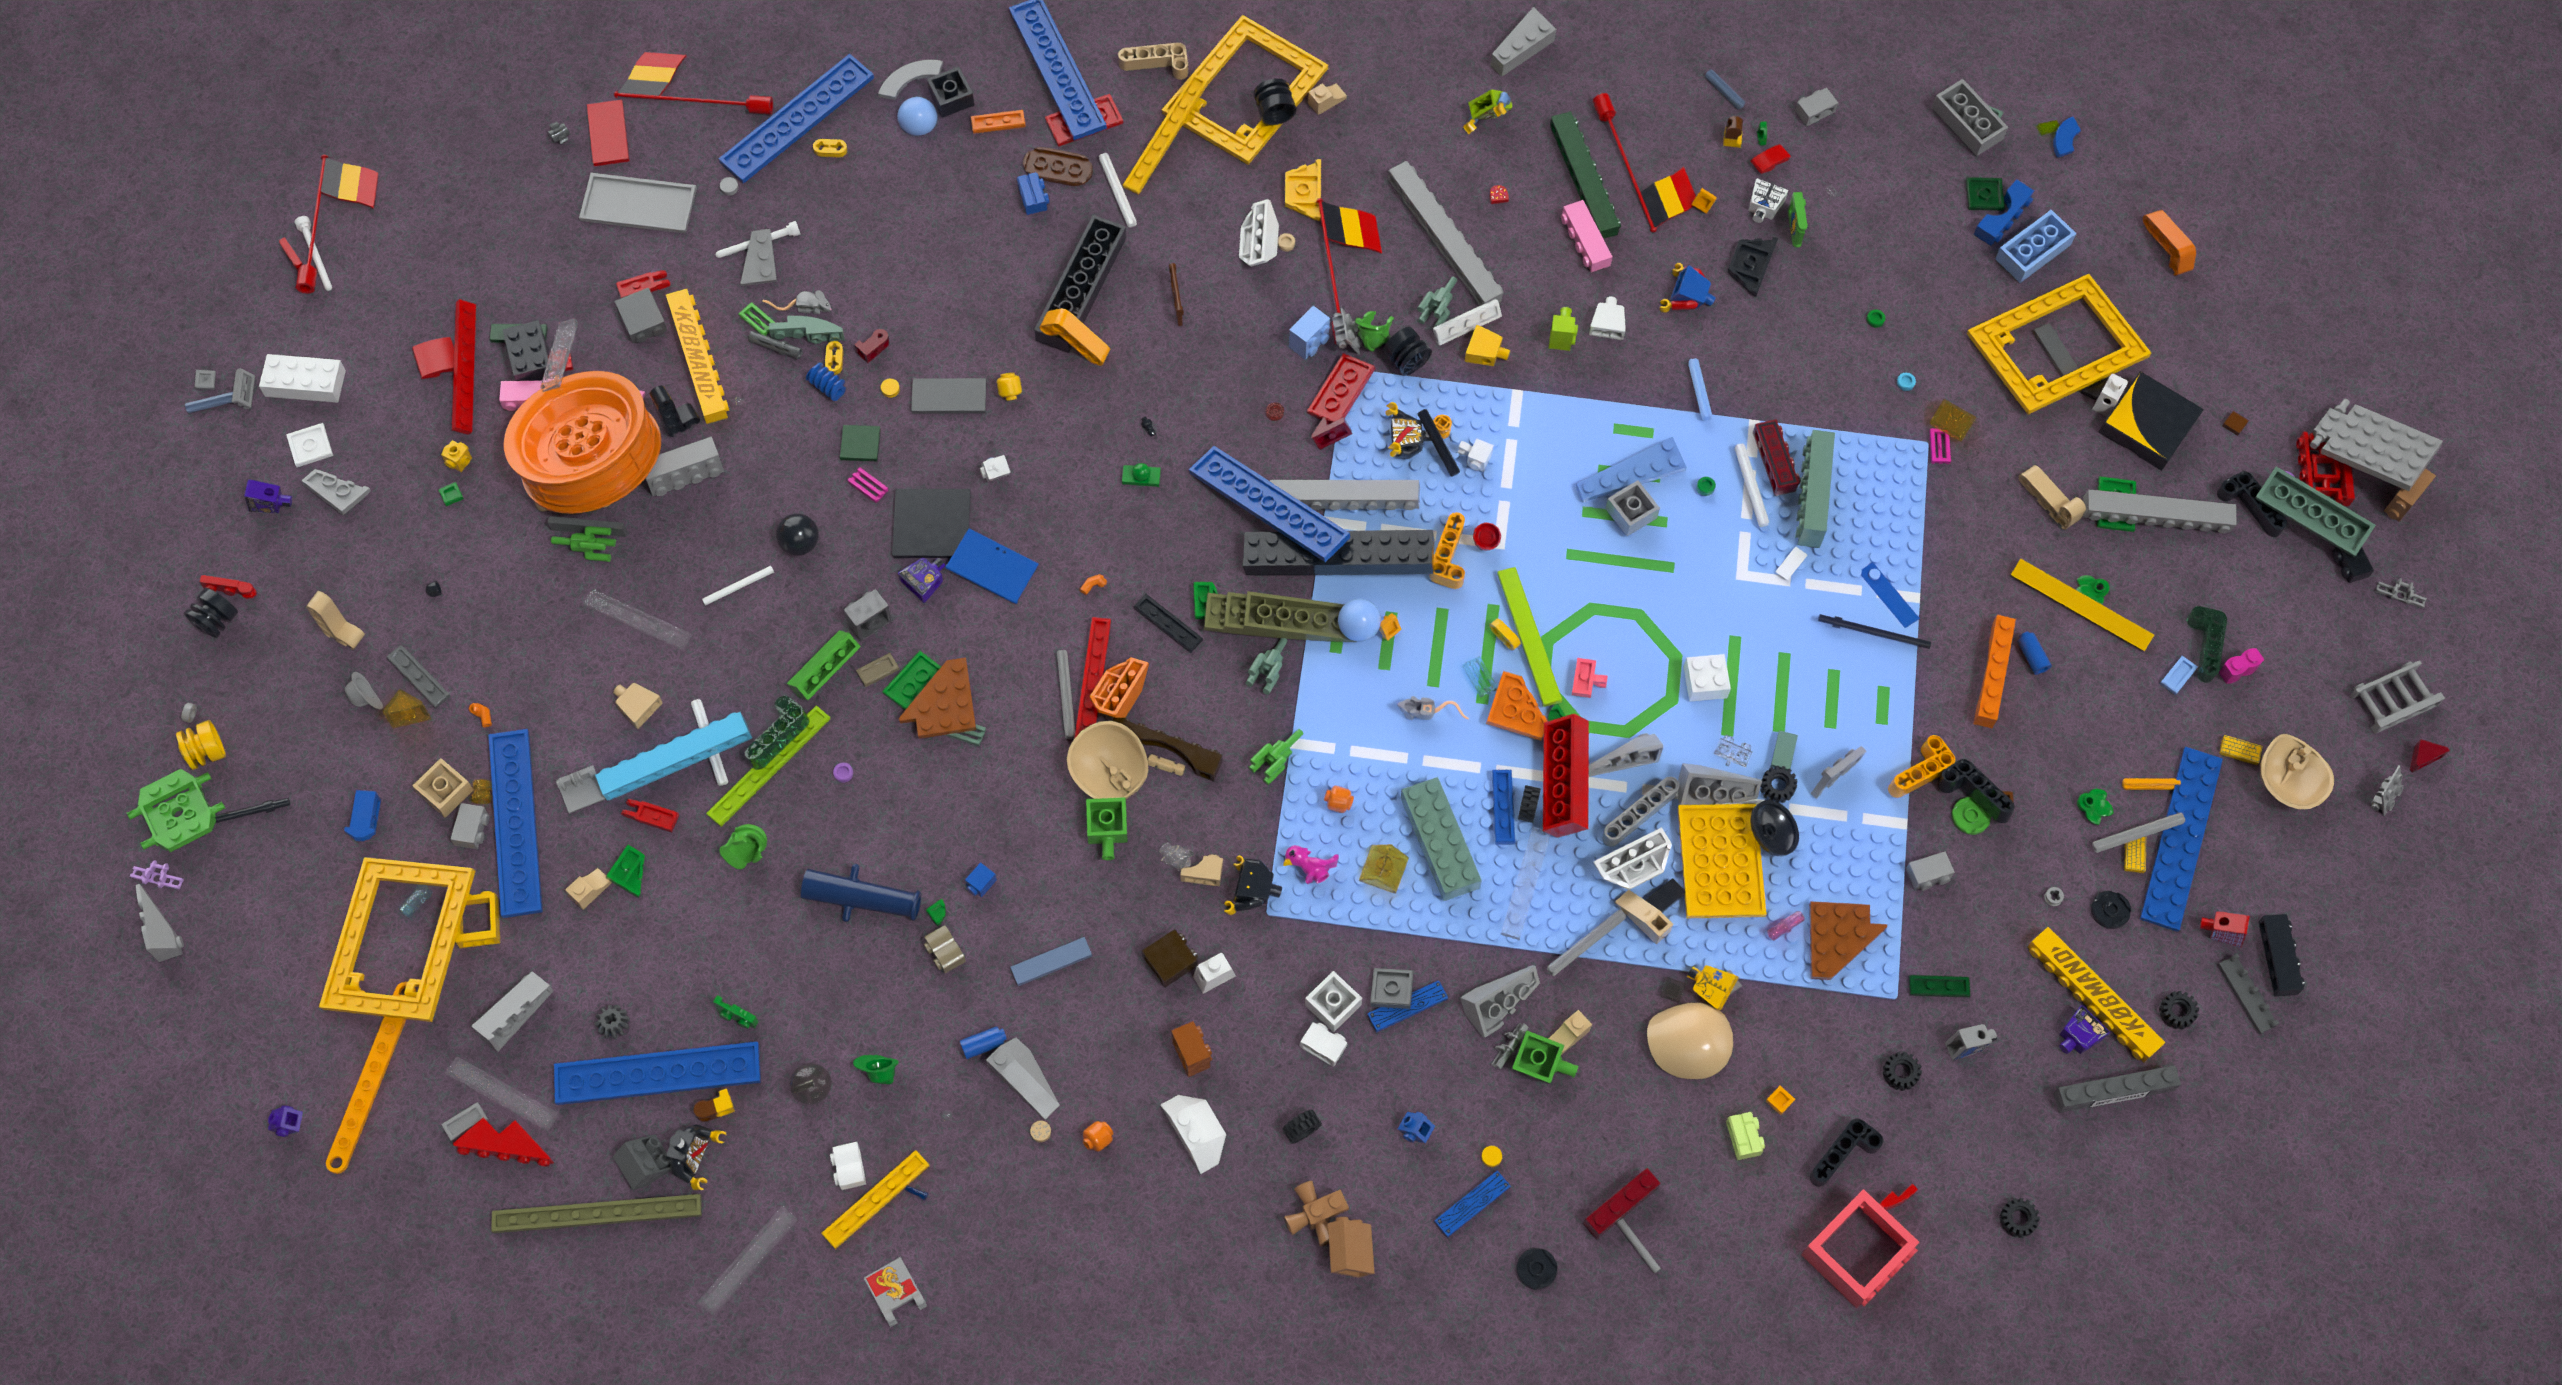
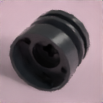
[1253,78,1296,125]
[1383,327,1432,376]
[184,588,238,638]

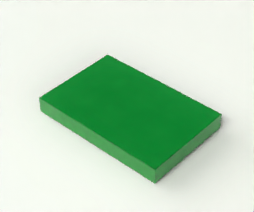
[2097,476,2136,532]
[882,651,941,710]

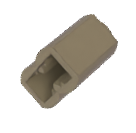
[923,925,966,973]

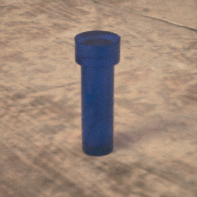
[905,1185,928,1200]

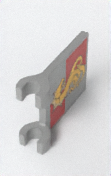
[864,1257,927,1327]

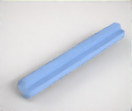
[1688,358,1712,421]

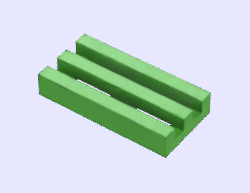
[738,302,775,336]

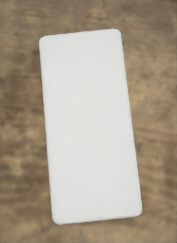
[1776,547,1807,580]

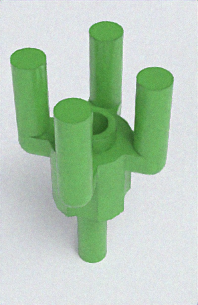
[551,526,616,562]
[1249,729,1304,785]

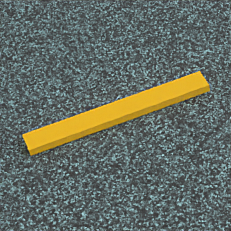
[1123,74,1209,195]
[2011,559,2154,651]

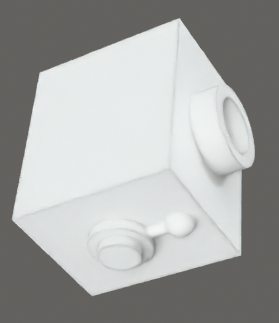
[980,455,1010,482]

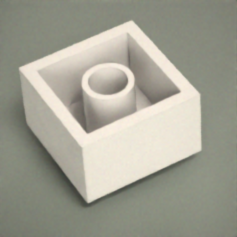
[1684,654,1731,702]
[1305,971,1362,1033]

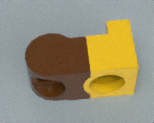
[1723,116,1743,148]
[694,1088,735,1122]

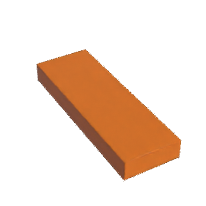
[971,110,1026,134]

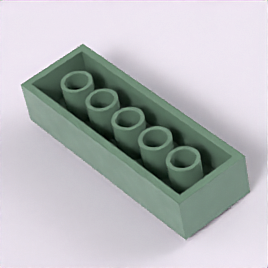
[1795,430,1835,548]
[1400,777,1482,901]

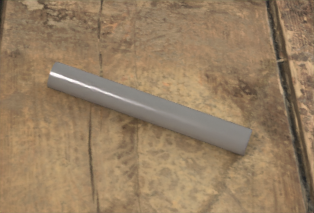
[1616,1219,1661,1274]

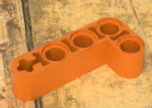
[2143,210,2196,276]

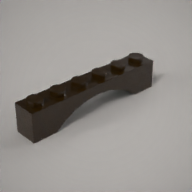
[1112,717,1222,782]

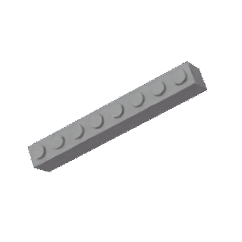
[1270,480,1420,510]
[2083,490,2236,533]

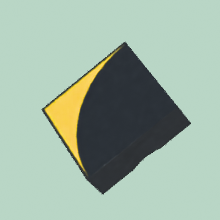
[2098,371,2204,471]

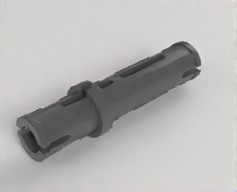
[748,331,803,359]

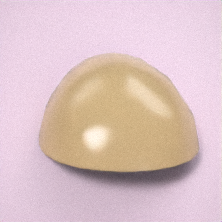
[1067,721,1148,799]
[2260,734,2334,809]
[1647,1003,1733,1079]

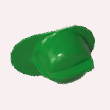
[853,1055,899,1085]

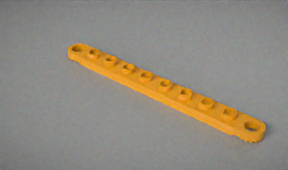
[326,982,417,1174]

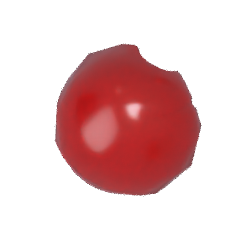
[1473,522,1501,551]

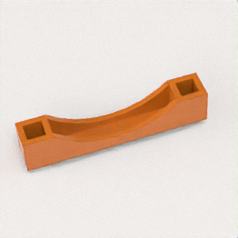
[1973,615,2016,728]

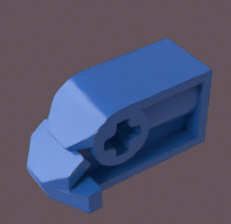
[344,790,381,841]

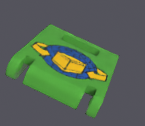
[1787,192,1808,247]

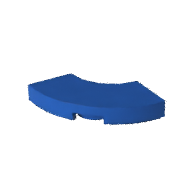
[2053,116,2081,158]

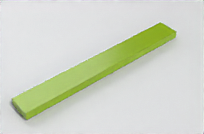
[1497,567,1562,707]
[706,706,831,827]

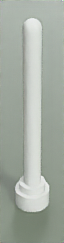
[295,216,332,291]
[716,221,800,258]

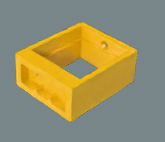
[456,891,500,948]

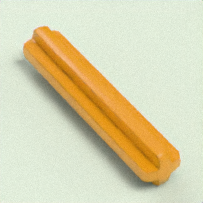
[2122,778,2181,790]

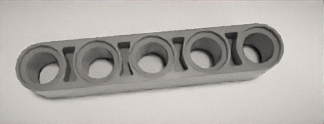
[1602,777,1679,847]

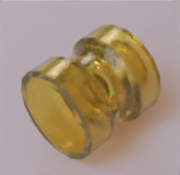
[471,779,492,804]

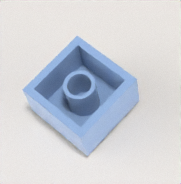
[1289,306,1330,360]

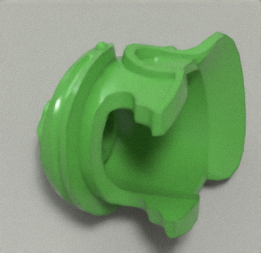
[1355,311,1394,351]
[719,824,767,869]

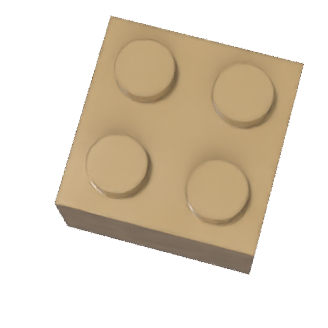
[412,758,473,818]

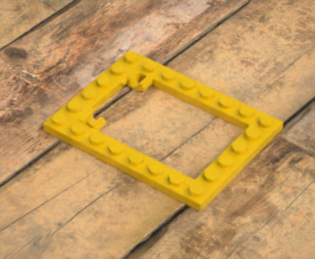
[1162,15,1328,165]
[1967,274,2151,414]
[319,857,475,1022]

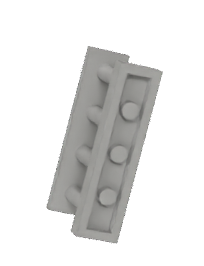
[2350,660,2445,734]

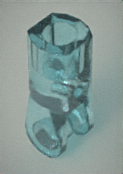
[398,884,432,919]

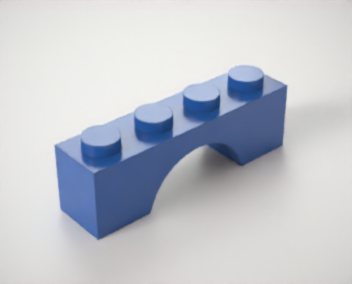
[1973,179,2034,246]

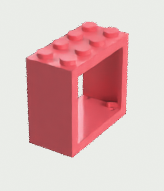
[1801,1189,1919,1308]

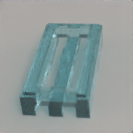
[1462,656,1498,698]

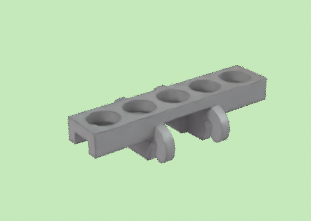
[2375,578,2427,609]
[1491,1023,1529,1069]

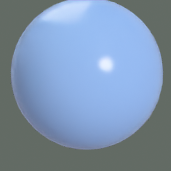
[897,97,937,136]
[1338,599,1381,641]

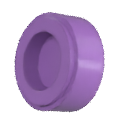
[833,763,853,783]

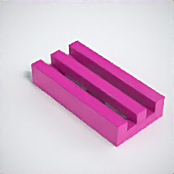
[1929,428,1951,464]
[847,467,888,503]

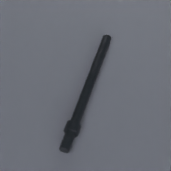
[1818,614,1931,649]
[215,798,290,823]

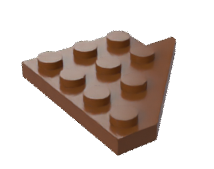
[899,657,976,739]
[1809,901,1887,980]

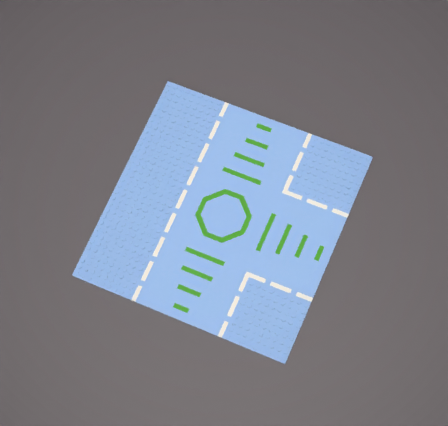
[1266,372,1929,999]

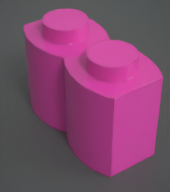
[2219,648,2264,684]

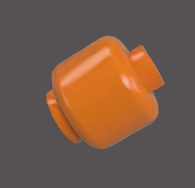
[1324,785,1354,813]
[1082,1121,1113,1152]

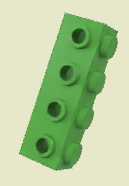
[787,630,861,700]

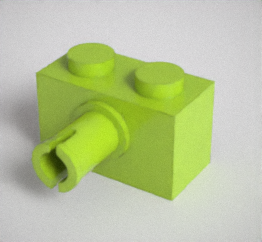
[1549,307,1578,351]

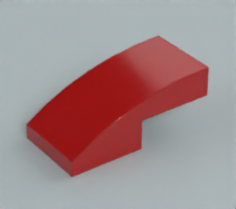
[1750,144,1791,174]
[1880,1184,1918,1211]

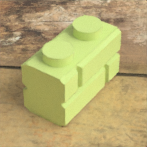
[1726,1112,1765,1160]

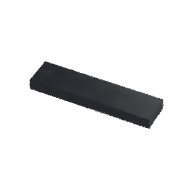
[1133,594,1203,653]

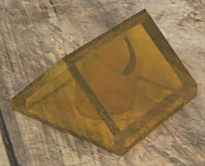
[1929,399,1978,442]
[383,689,432,729]
[1359,844,1409,894]

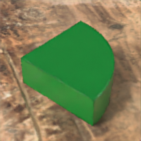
[1757,121,1767,146]
[1548,704,1565,721]
[926,899,946,926]

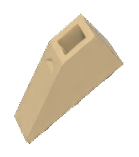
[1615,890,1674,945]

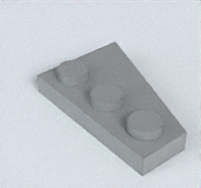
[740,229,777,286]
[302,469,371,515]
[1811,746,1867,799]

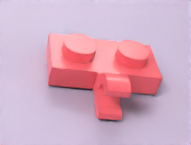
[1572,658,1608,698]

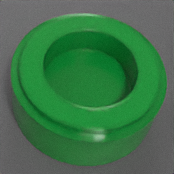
[1867,310,1885,328]
[1696,477,1716,496]

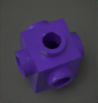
[268,1106,303,1137]

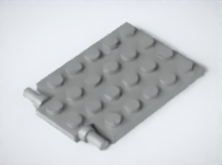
[2310,399,2443,491]

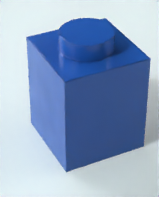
[965,862,997,898]

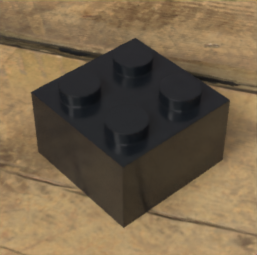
[927,67,975,118]

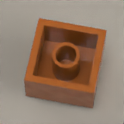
[1171,1021,1212,1077]

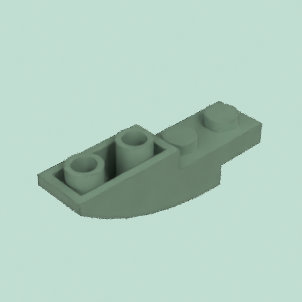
[769,316,845,344]

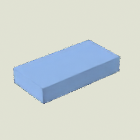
[2160,656,2198,695]

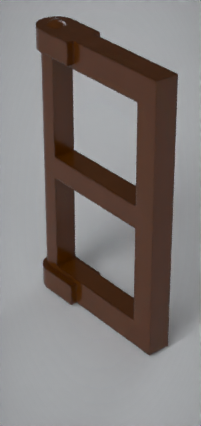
[1169,263,1184,326]

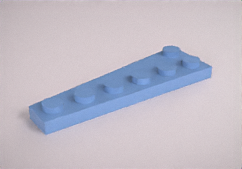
[1576,437,1687,503]

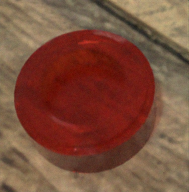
[1266,402,1284,421]

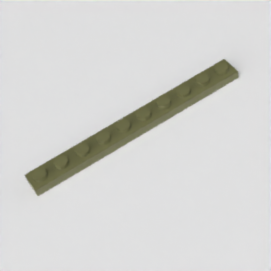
[492,1194,702,1233]

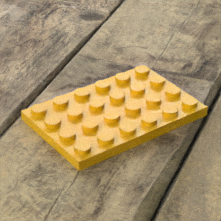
[1677,804,1767,918]

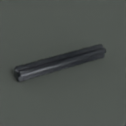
[1417,409,1460,477]

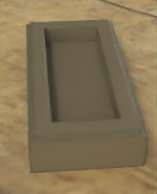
[856,653,900,687]

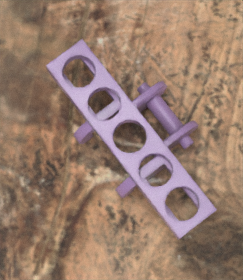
[130,860,183,890]

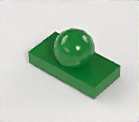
[1122,463,1161,487]

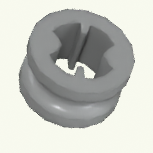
[2044,887,2064,906]

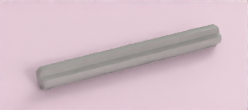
[1057,650,1075,739]
[2092,813,2185,853]
[1547,910,1626,976]

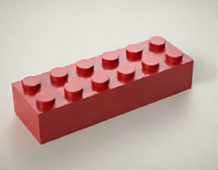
[1543,714,1589,838]

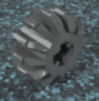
[595,1004,630,1039]

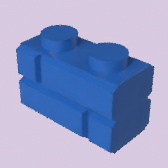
[1017,172,1050,215]

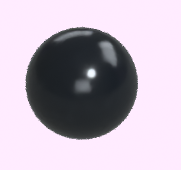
[776,513,819,556]

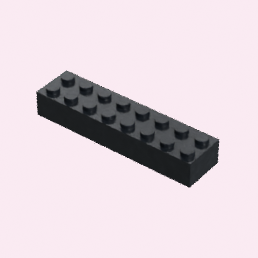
[1034,215,1126,353]

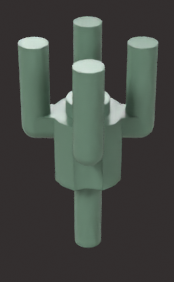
[1417,277,1457,327]
[1246,638,1288,695]

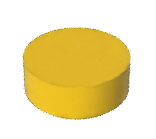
[881,379,900,398]
[1481,1146,1502,1167]

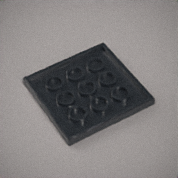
[892,489,971,558]

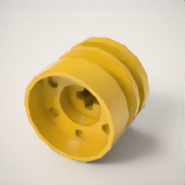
[176,720,226,770]

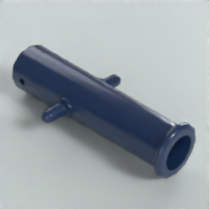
[801,864,921,922]

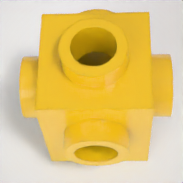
[441,440,472,472]

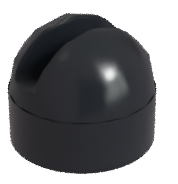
[426,581,442,597]

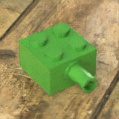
[1086,797,1128,860]
[1512,1031,1578,1083]

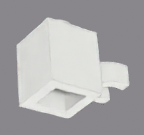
[1458,439,1494,472]

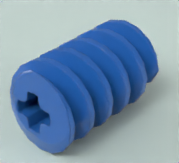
[806,362,846,401]

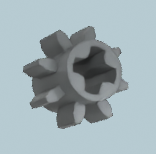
[548,121,570,144]

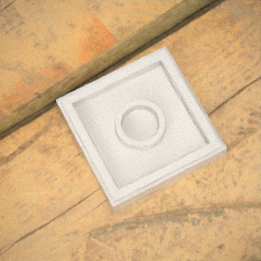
[286,423,333,467]

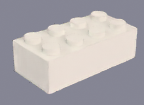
[259,354,346,403]

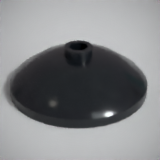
[1750,800,1799,856]

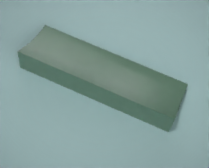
[2255,466,2376,557]

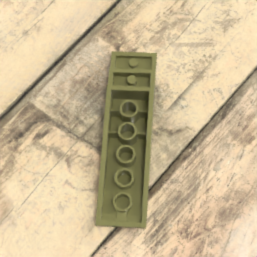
[1204,591,1357,642]

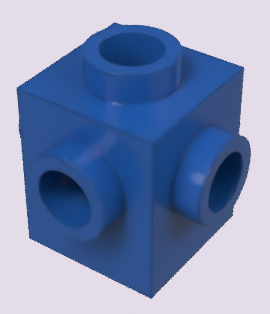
[1398,1112,1435,1143]

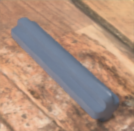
[1705,69,1745,109]
[185,392,233,413]

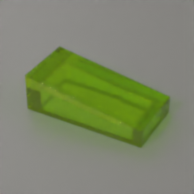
[2037,120,2060,136]

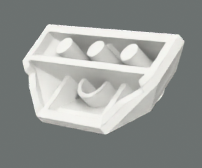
[1239,199,1279,267]
[1593,827,1672,890]
[1161,1095,1226,1174]

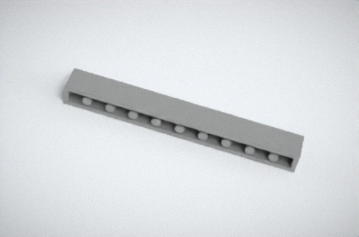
[1388,161,1503,306]

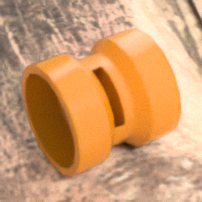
[1434,414,1452,439]

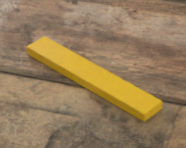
[821,1150,930,1249]

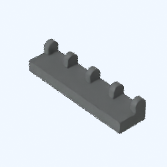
[2218,954,2280,1035]

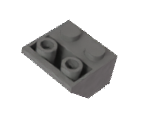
[613,1134,672,1190]

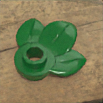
[2076,575,2110,605]
[2077,789,2114,825]

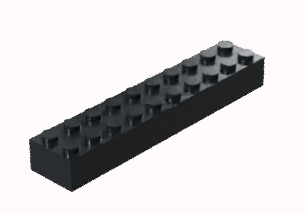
[1243,530,1435,576]

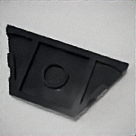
[1727,237,1778,297]

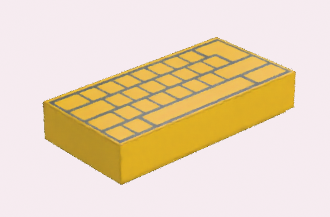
[2219,735,2262,765]
[2124,836,2146,873]

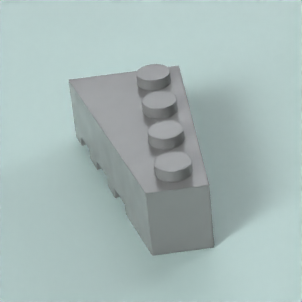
[1491,7,1556,76]
[472,972,553,1052]

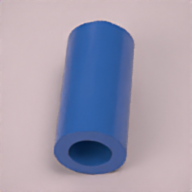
[2017,632,2052,675]
[960,1026,1007,1059]

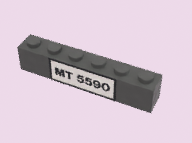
[2053,1065,2181,1113]

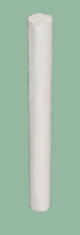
[702,566,774,606]

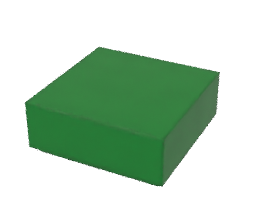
[438,482,464,507]

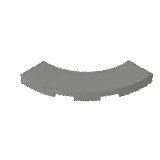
[878,60,943,100]

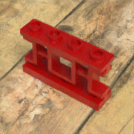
[2296,432,2355,506]

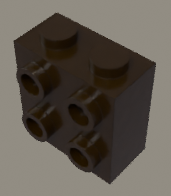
[1142,929,1199,988]

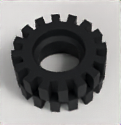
[1761,765,1798,803]
[1518,785,1541,823]
[2159,991,2199,1030]
[1883,1052,1922,1091]
[1282,1109,1322,1144]
[1999,1198,2040,1238]

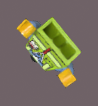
[1463,90,1512,134]

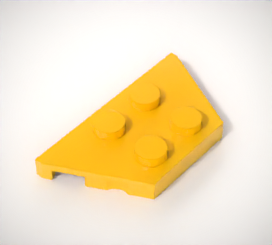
[1285,159,1321,221]

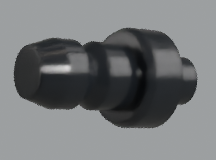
[1141,416,1156,437]

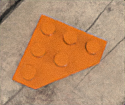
[1486,671,1548,741]

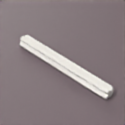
[1099,153,1137,228]
[1735,444,1769,527]
[691,699,728,786]

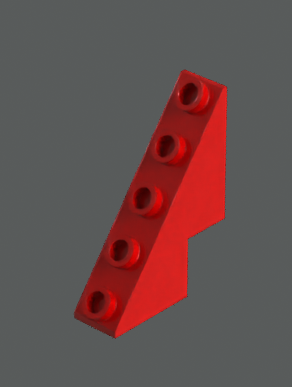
[453,1117,554,1167]

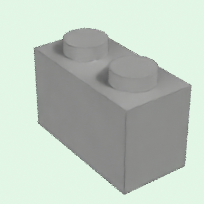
[1795,88,1838,127]
[451,803,489,849]
[1906,852,1955,891]

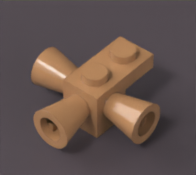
[1284,1181,1349,1246]

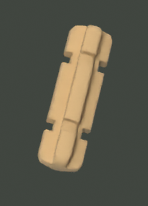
[1148,754,1185,776]

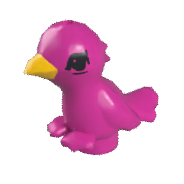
[1283,845,1339,884]

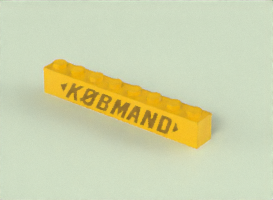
[666,289,730,424]
[2028,927,2165,1063]

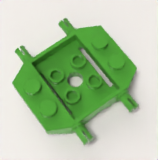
[127,769,226,852]

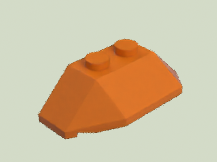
[1090,657,1149,718]

